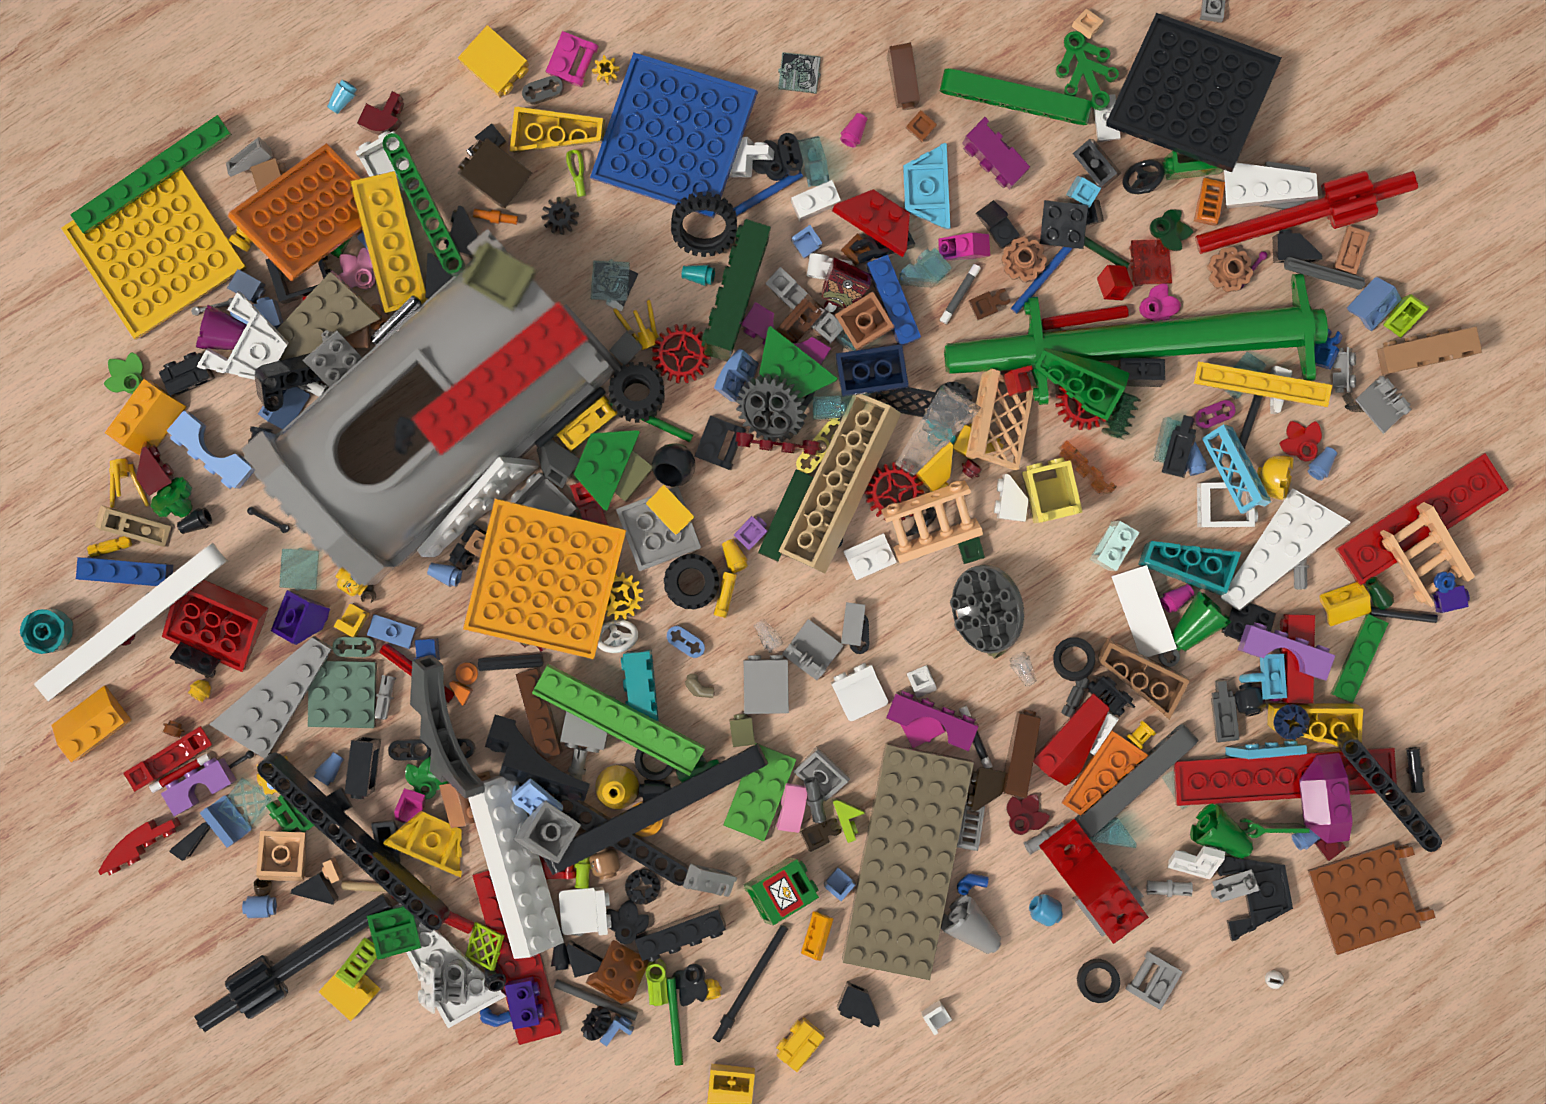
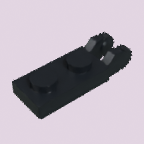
[851,230,915,263]

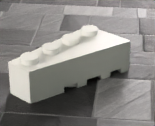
[1224,163,1318,209]

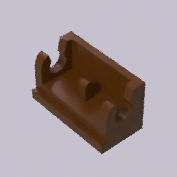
[776,294,826,343]

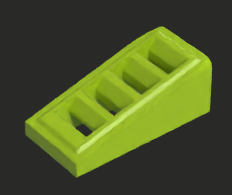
[335,938,377,989]

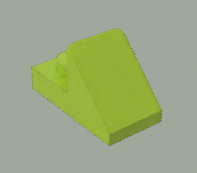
[832,798,865,843]

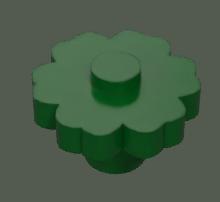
[150,477,193,518]

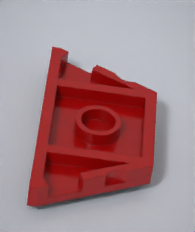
[832,189,910,257]

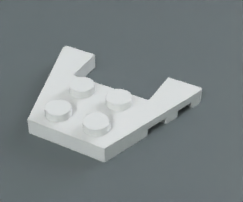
[197,291,289,380]

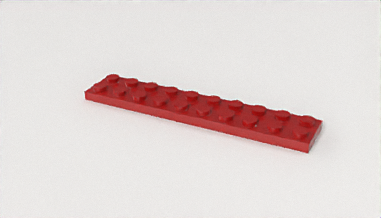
[1173,747,1397,806]

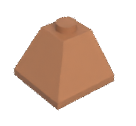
[835,292,895,351]

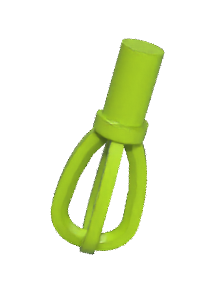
[566,149,586,197]

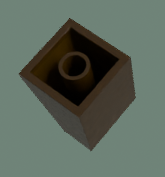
[458,138,532,208]

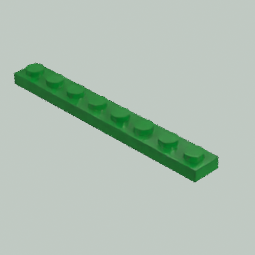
[70,115,232,234]

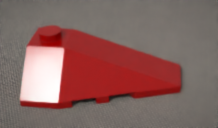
[1033,693,1110,786]

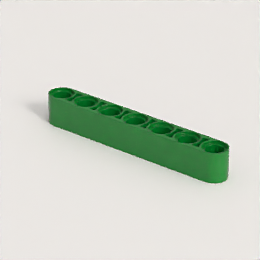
[939,68,1092,125]
[382,133,465,276]

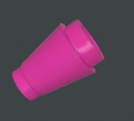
[840,113,868,148]
[1160,584,1194,613]

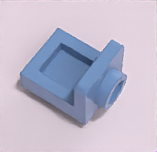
[600,1015,634,1047]

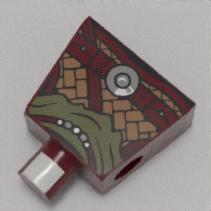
[821,257,871,313]

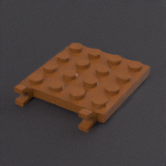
[1308,843,1436,955]

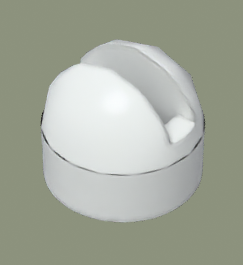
[1265,970,1284,989]

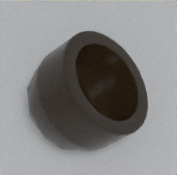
[254,878,272,896]

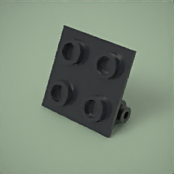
[1040,200,1090,249]
[1222,603,1276,642]
[1087,675,1136,717]

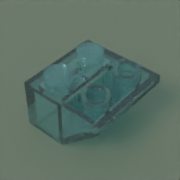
[898,248,952,288]

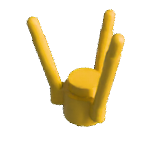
[613,300,659,350]
[109,458,149,508]

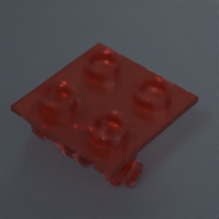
[1129,240,1172,286]

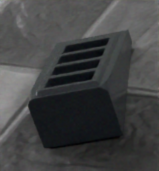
[169,822,211,861]

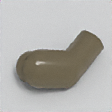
[685,673,714,698]

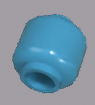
[1029,894,1063,927]

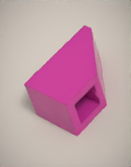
[938,232,990,261]

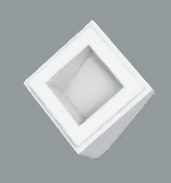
[907,665,937,698]

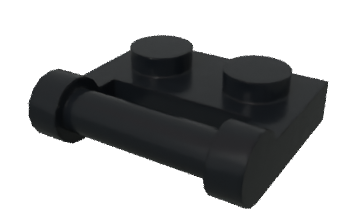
[694,415,747,471]

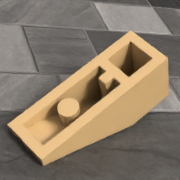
[95,505,171,547]

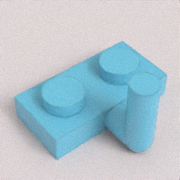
[1239,654,1287,699]

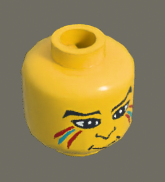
[335,567,368,597]

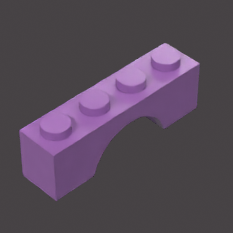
[1237,622,1335,681]

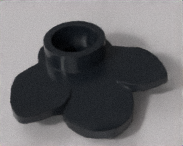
[752,140,792,181]
[606,900,649,944]
[672,964,708,1007]

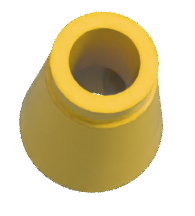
[722,539,748,573]

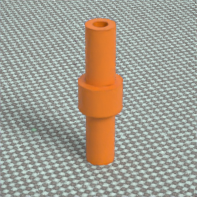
[473,209,518,225]

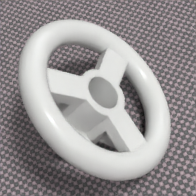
[597,619,638,653]

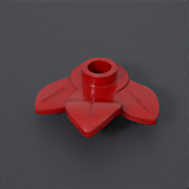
[1279,421,1322,461]

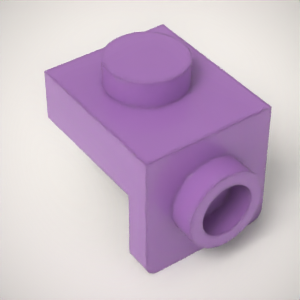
[734,516,767,550]

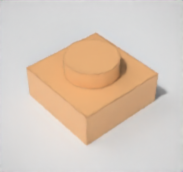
[1072,9,1104,39]
[322,857,344,883]

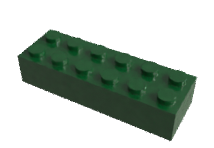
[701,219,771,361]

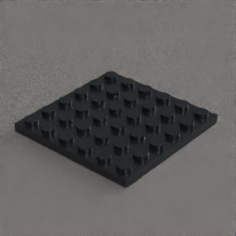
[1106,13,1282,173]

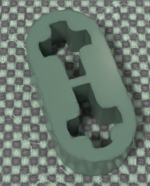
[332,637,376,657]

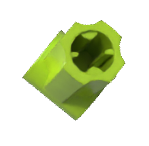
[646,959,669,1006]

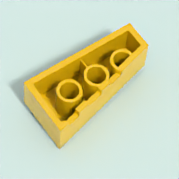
[510,107,606,153]

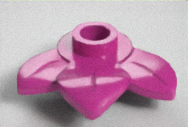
[1139,284,1181,321]

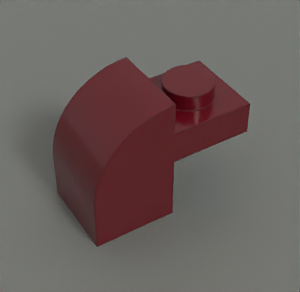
[357,91,404,135]

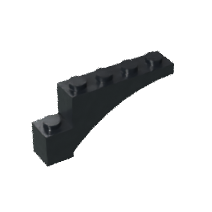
[485,714,590,802]

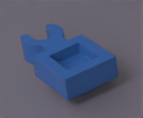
[1314,329,1342,370]

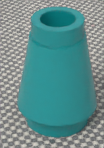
[681,265,715,286]

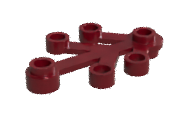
[735,432,822,455]

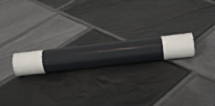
[959,706,993,769]

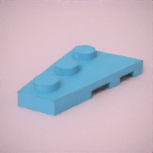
[1225,740,1307,759]

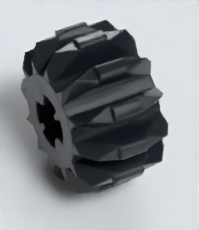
[541,197,579,235]

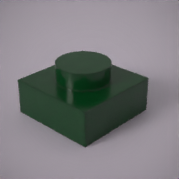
[957,537,985,564]

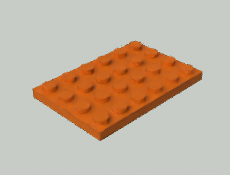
[228,143,362,281]

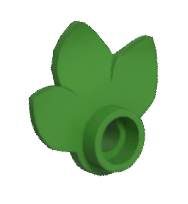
[104,352,143,394]

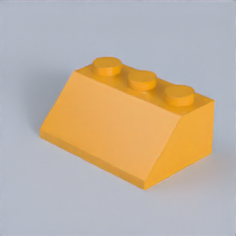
[105,379,187,456]
[51,685,132,762]

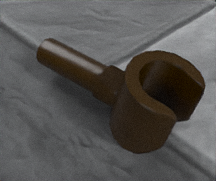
[361,585,376,603]

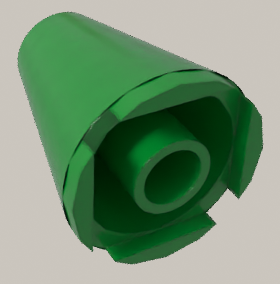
[1172,591,1232,651]
[1190,804,1253,859]

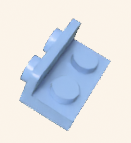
[511,779,563,815]

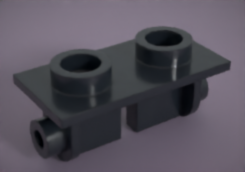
[449,524,486,570]
[170,642,221,678]

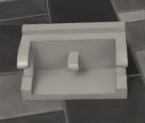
[683,863,737,897]

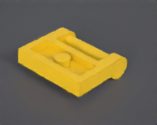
[713,572,737,618]

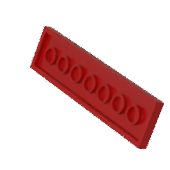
[412,302,589,456]
[1335,453,1509,586]
[472,870,562,1045]

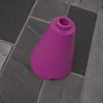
[196,305,247,350]

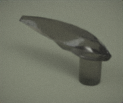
[1342,393,1364,412]

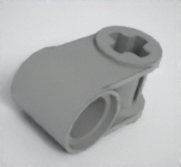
[443,959,468,1004]

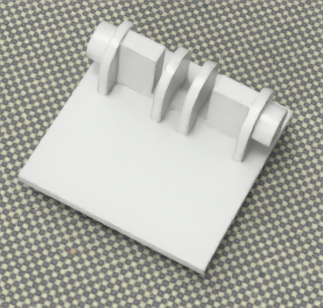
[417,961,442,1014]

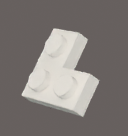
[1168,846,1225,879]

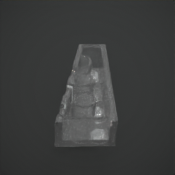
[895,385,981,475]

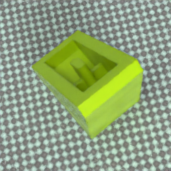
[1383,294,1429,338]

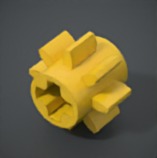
[592,55,620,85]

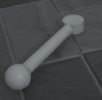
[191,298,234,316]

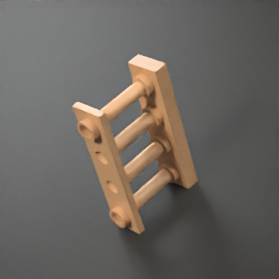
[881,480,983,564]
[1380,502,1475,607]

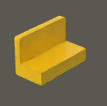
[646,485,695,535]
[1319,582,1371,627]

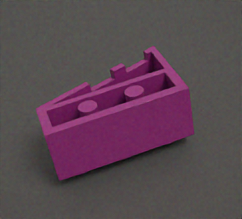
[962,117,1030,190]

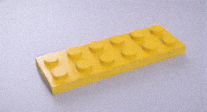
[350,171,428,313]

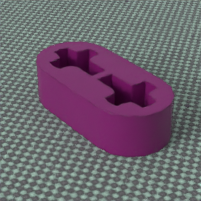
[1194,400,1236,429]

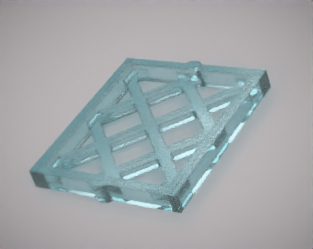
[217,777,272,831]

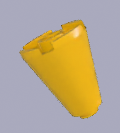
[595,765,639,809]

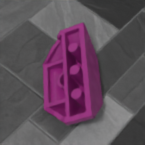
[1299,753,1353,843]

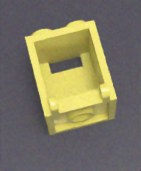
[1022,457,1083,523]

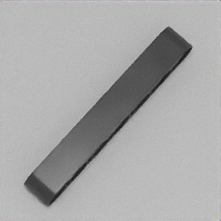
[1074,723,1199,839]

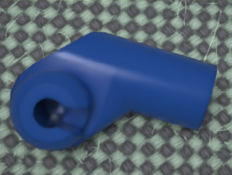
[957,873,989,895]
[480,1007,511,1027]

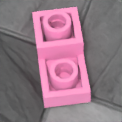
[776,783,807,833]

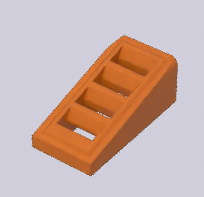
[1194,178,1225,226]

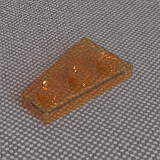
[1058,440,1117,494]

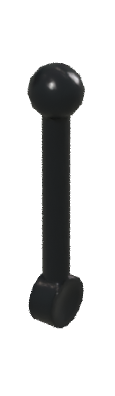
[247,507,290,533]
[228,750,254,769]

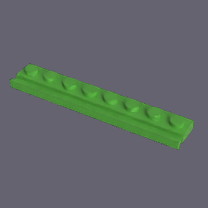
[532,664,705,776]

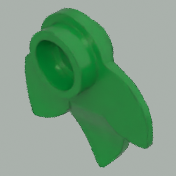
[405,756,448,800]

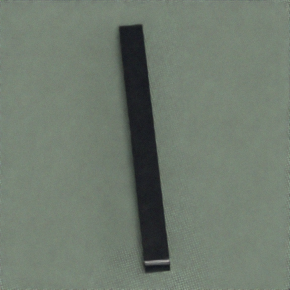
[543,744,768,875]
[257,752,450,931]

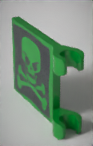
[1240,818,1310,838]

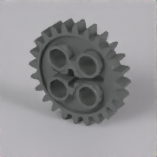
[736,374,807,442]

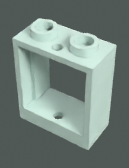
[1089,521,1139,571]

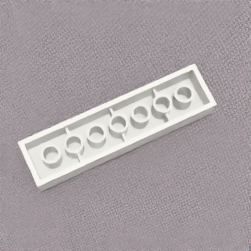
[468,776,564,959]

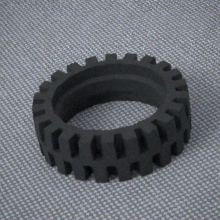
[671,192,737,257]

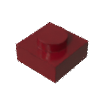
[1314,838,1346,861]

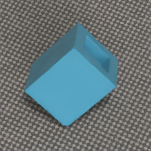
[1066,176,1101,208]

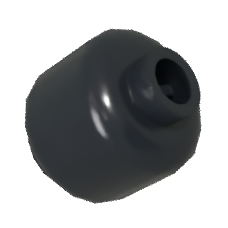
[1234,683,1266,717]

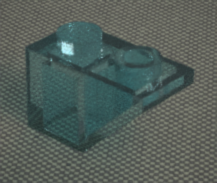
[813,396,845,421]

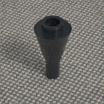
[551,929,571,971]

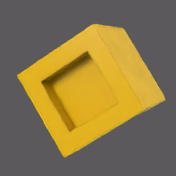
[334,604,370,637]

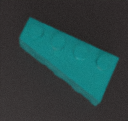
[1138,541,1241,596]
[621,649,659,722]

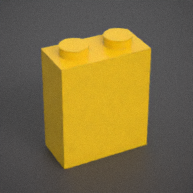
[458,25,529,98]

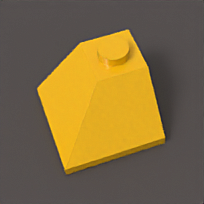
[915,442,953,492]

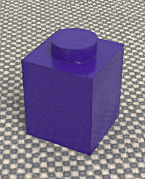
[1432,585,1470,613]

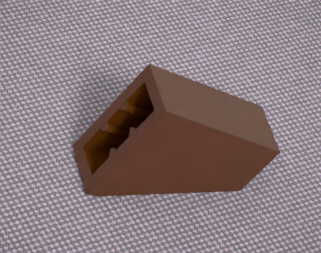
[887,42,920,110]

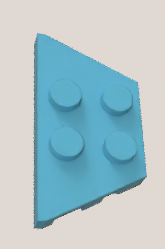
[903,143,950,229]

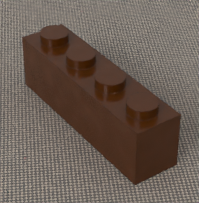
[515,667,563,759]

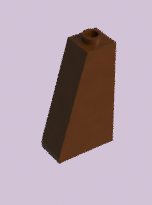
[1003,709,1041,799]

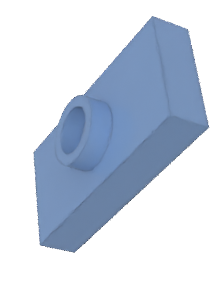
[367,614,417,649]

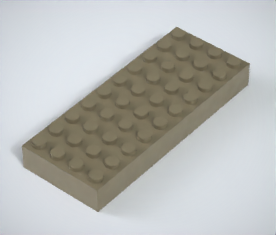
[842,743,974,980]

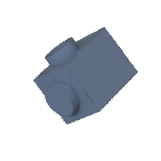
[227,269,266,303]

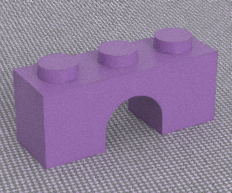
[161,757,237,816]

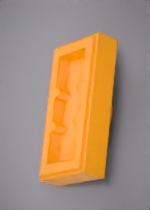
[801,911,834,961]

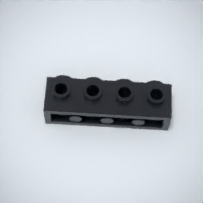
[635,905,726,962]

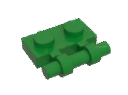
[266,795,314,833]

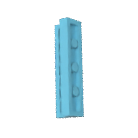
[1202,424,1272,514]

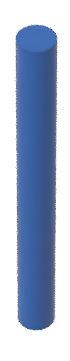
[733,172,803,216]
[1010,247,1073,314]

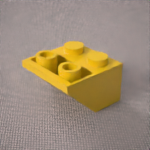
[707,1064,755,1104]

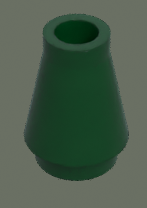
[1366,577,1394,609]

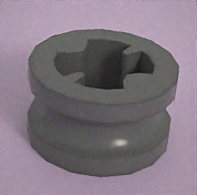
[1158,649,1180,667]

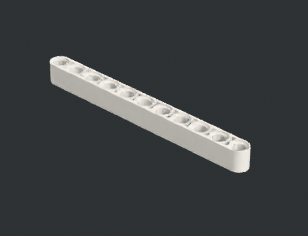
[34,543,227,701]

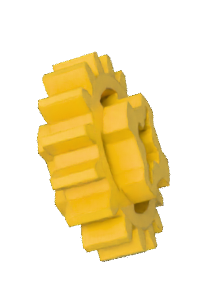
[606,572,644,620]

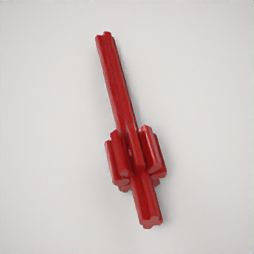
[1195,171,1418,254]

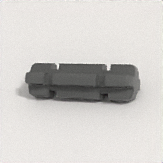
[1061,678,1089,718]

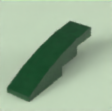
[758,469,814,562]

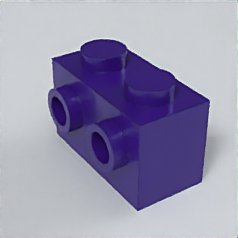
[505,976,544,1030]

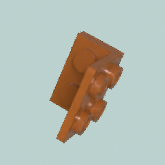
[586,940,649,1004]

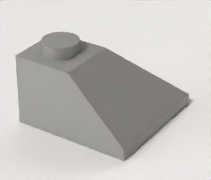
[514,801,581,863]

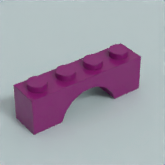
[741,302,831,365]
[886,690,979,751]

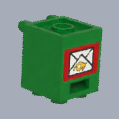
[743,858,819,926]

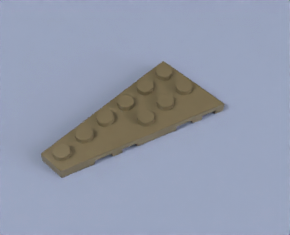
[276,271,382,361]

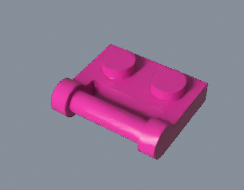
[545,31,599,88]

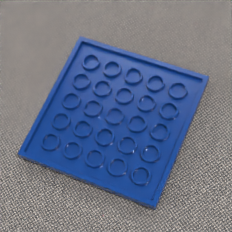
[590,52,758,218]

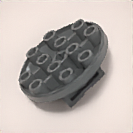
[950,565,1024,653]

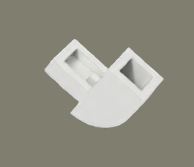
[729,137,775,177]

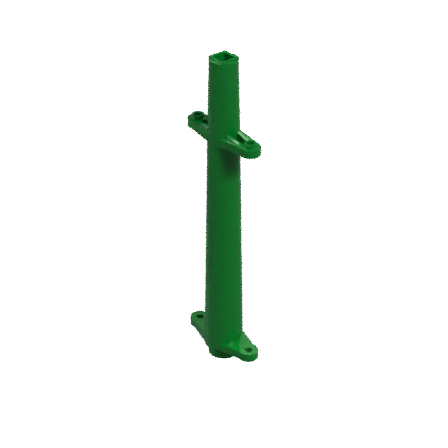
[944,274,1328,405]

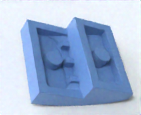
[714,349,759,403]

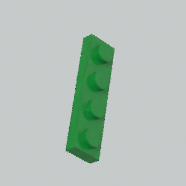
[1331,614,1389,703]

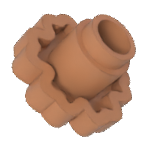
[1001,237,1047,283]
[1207,247,1253,293]

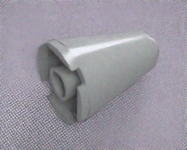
[941,895,1001,954]

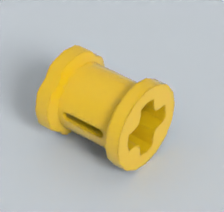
[1127,720,1156,749]

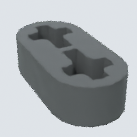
[522,76,564,105]

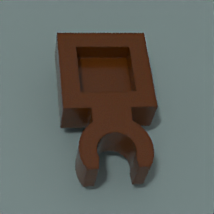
[968,288,1011,321]

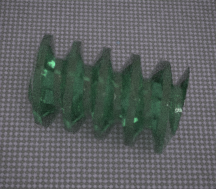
[1101,392,1141,440]

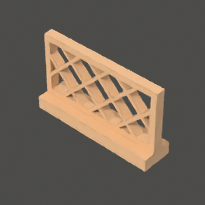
[966,369,1034,470]

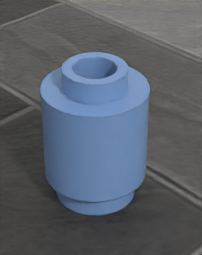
[242,895,277,918]

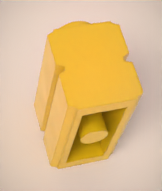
[776,1018,825,1072]

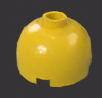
[1257,455,1294,500]

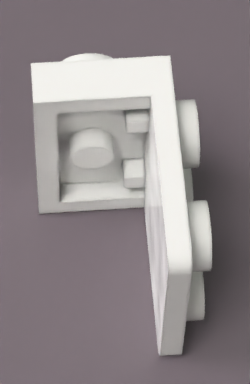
[831,663,888,721]
[559,886,611,935]

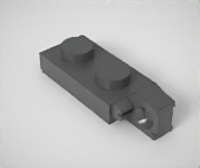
[1211,680,1240,743]

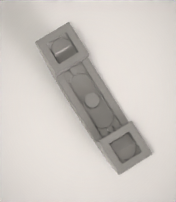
[765,267,843,343]

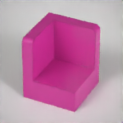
[394,788,426,823]

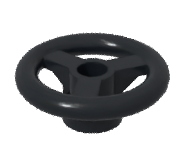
[1122,160,1165,195]

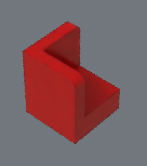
[1097,265,1133,301]
[1003,365,1033,396]

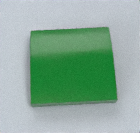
[367,907,421,960]

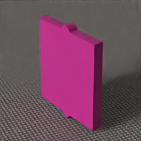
[901,698,945,748]

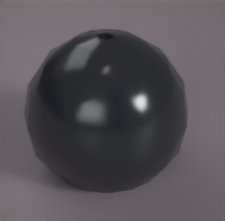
[652,443,696,487]

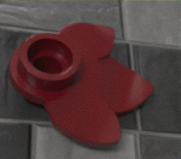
[1006,794,1050,835]

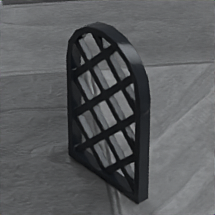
[875,387,935,418]

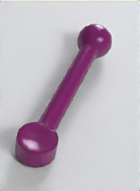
[1241,251,1268,289]

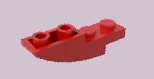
[98,817,181,876]

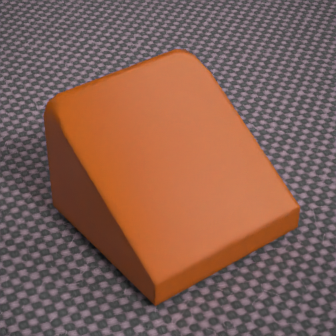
[449,680,473,706]

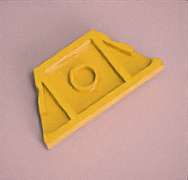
[384,811,462,877]

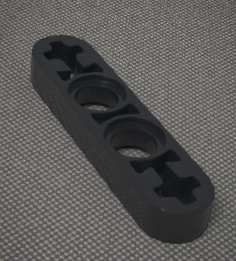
[388,738,476,761]

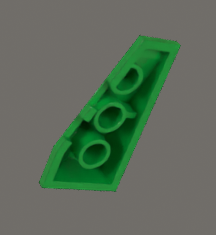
[1035,348,1130,420]

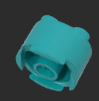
[20,609,73,654]

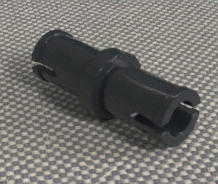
[1406,747,1425,793]

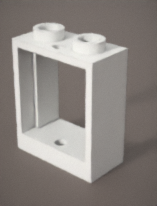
[1197,482,1258,527]

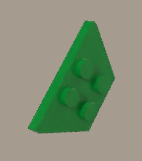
[759,326,838,398]
[574,430,640,511]

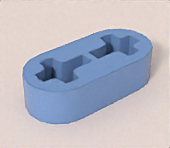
[667,626,705,658]

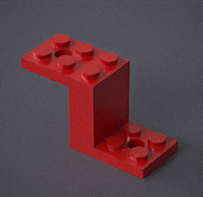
[1039,819,1149,944]

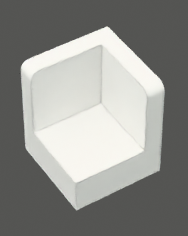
[921,1000,952,1035]

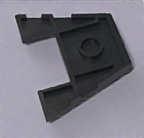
[1217,856,1293,941]

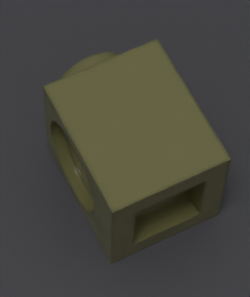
[730,713,755,747]

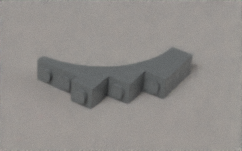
[410,655,485,799]

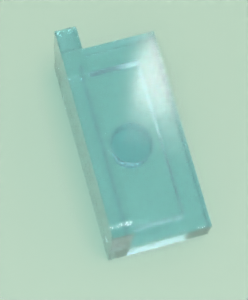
[1153,417,1182,463]

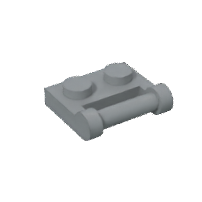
[1125,951,1183,1010]

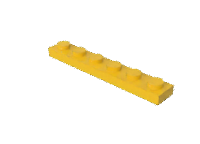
[1194,362,1332,408]

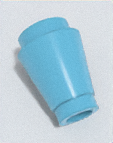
[327,79,357,114]

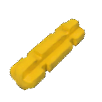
[87,536,132,557]

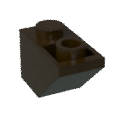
[966,767,1006,813]

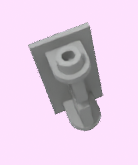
[1333,347,1356,393]
[1211,869,1260,903]

